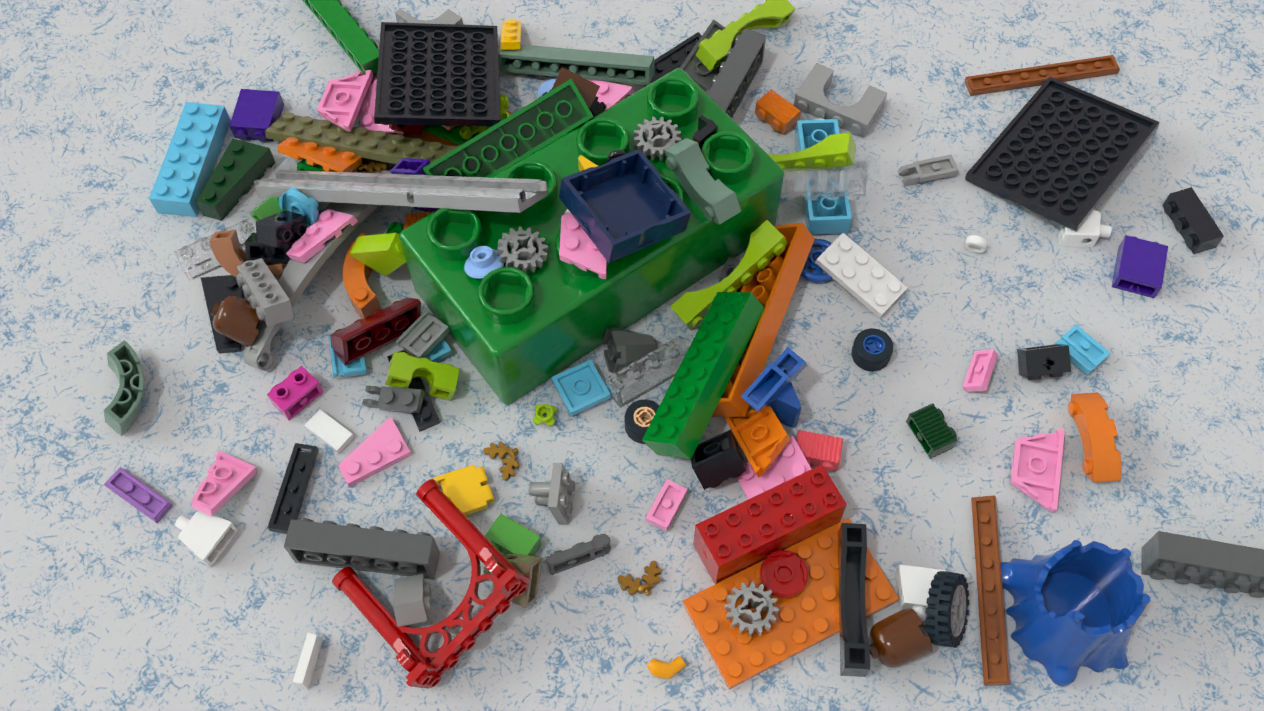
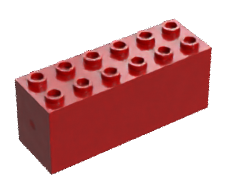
[693,465,847,584]

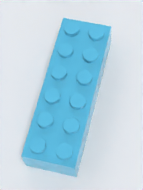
[149,102,231,217]
[795,119,852,234]

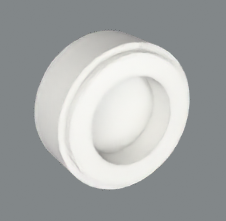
[965,235,987,253]

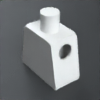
[1059,210,1112,247]
[175,511,238,568]
[895,565,946,625]

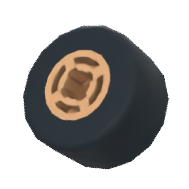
[624,399,660,444]

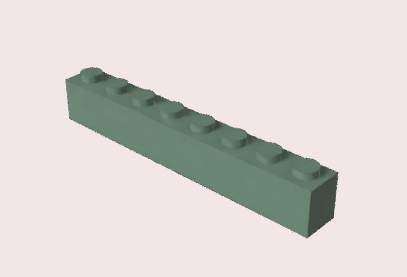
[498,45,655,85]

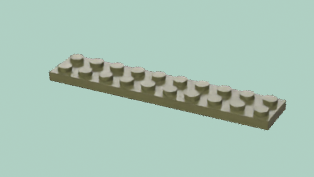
[265,113,459,164]

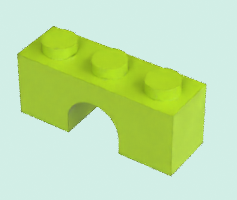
[385,352,460,401]

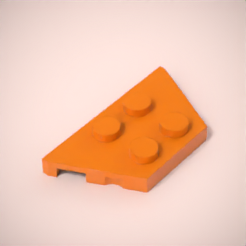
[724,406,791,478]

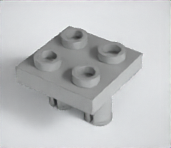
[528,463,575,525]

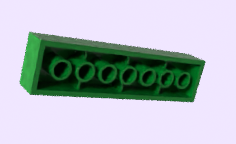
[423,79,594,178]
[642,292,765,459]

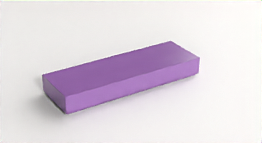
[104,467,173,523]

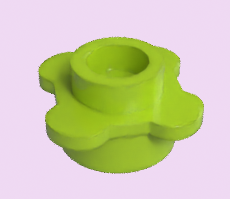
[533,404,557,426]

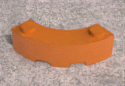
[343,233,381,319]
[1068,392,1121,482]

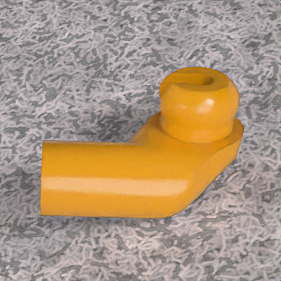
[648,656,686,679]

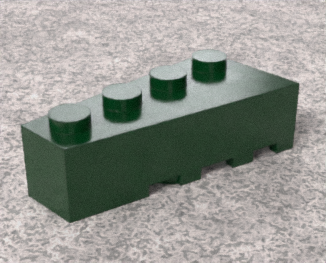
[196,139,276,221]

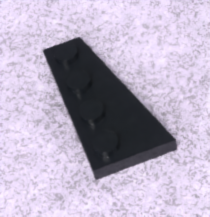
[200,275,244,354]

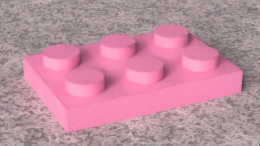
[737,436,812,499]

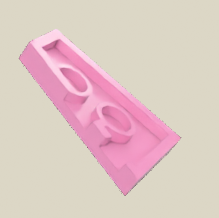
[338,416,411,487]

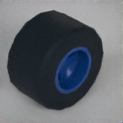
[851,328,893,372]

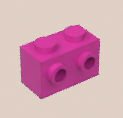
[267,366,323,420]

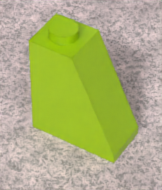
[349,233,406,277]

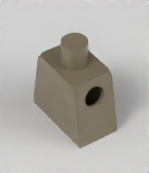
[483,553,542,608]

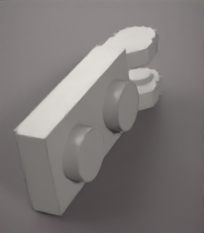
[898,155,959,186]

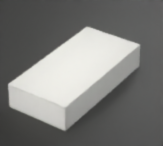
[304,410,354,454]
[293,633,322,690]

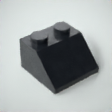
[691,429,746,490]

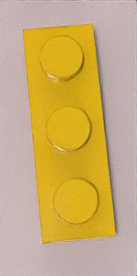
[501,19,522,50]

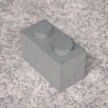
[393,574,431,627]

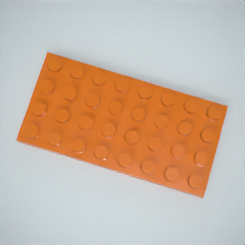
[683,518,899,689]

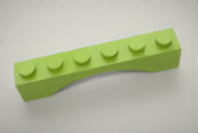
[696,0,795,72]
[767,132,856,174]
[670,220,787,330]

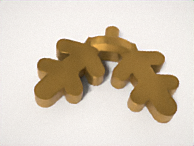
[358,158,388,173]
[483,441,520,481]
[618,561,661,596]

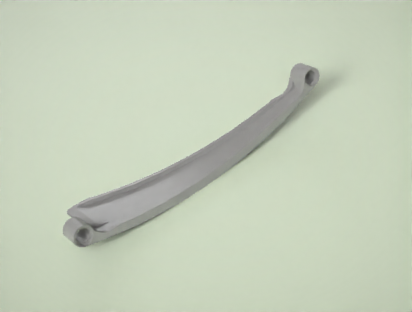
[243,170,391,370]

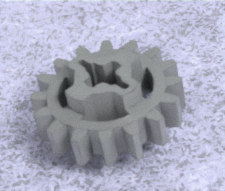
[634,116,681,161]
[497,226,548,273]
[724,582,779,637]

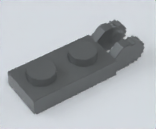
[362,386,425,413]
[546,533,611,575]

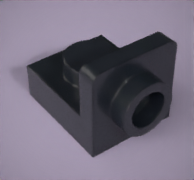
[693,115,718,150]

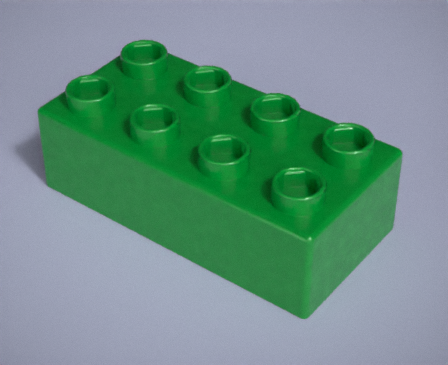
[399,68,784,405]

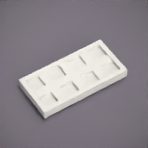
[815,233,908,318]

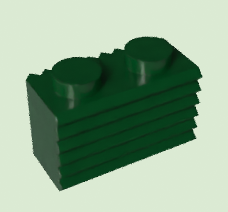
[906,403,957,459]

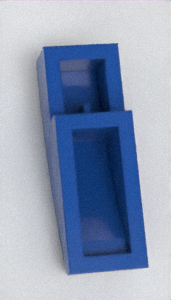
[741,347,807,412]

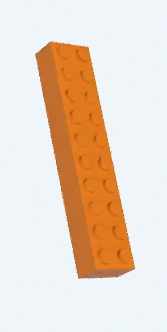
[712,223,815,417]

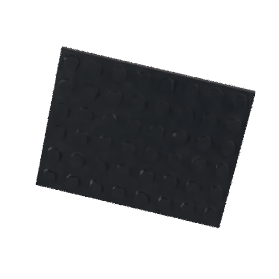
[374,22,500,127]
[965,77,1160,232]

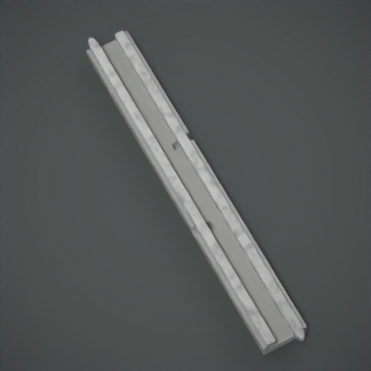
[254,170,548,213]

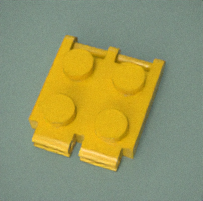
[432,464,494,516]

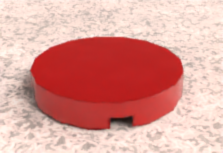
[760,550,808,599]

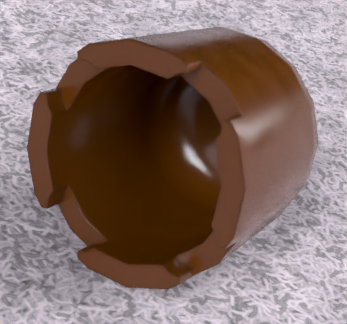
[211,295,264,347]
[869,608,932,668]

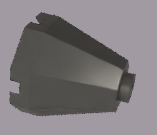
[603,327,658,375]

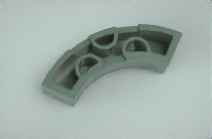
[664,138,741,225]
[104,340,144,436]

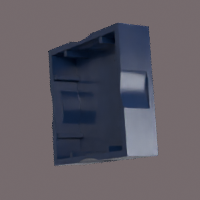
[559,149,691,263]

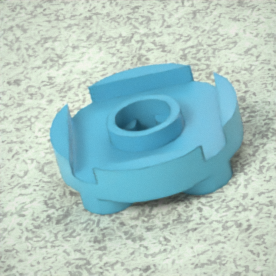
[279,187,319,228]

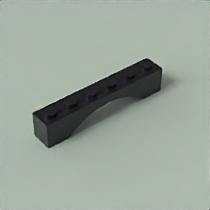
[838,523,870,677]

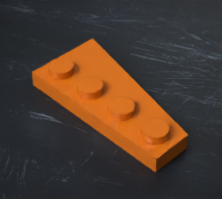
[278,137,362,172]

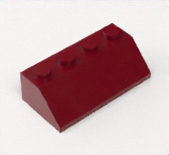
[330,297,421,366]

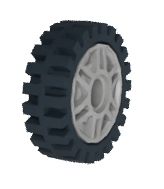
[925,571,969,648]

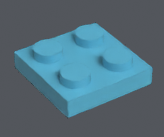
[551,360,611,417]

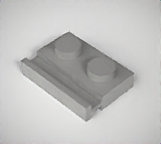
[396,311,450,358]

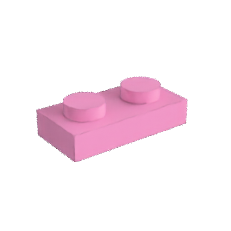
[963,349,998,392]
[646,479,688,531]

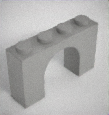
[794,63,887,138]

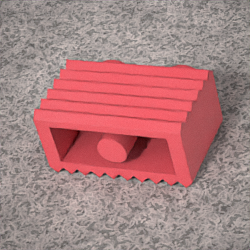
[796,430,843,472]

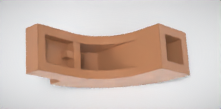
[209,230,287,277]

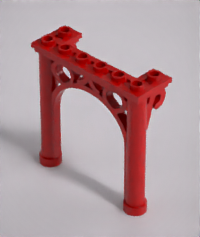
[332,479,532,689]

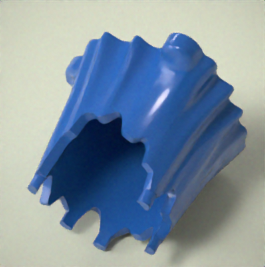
[1001,540,1150,687]

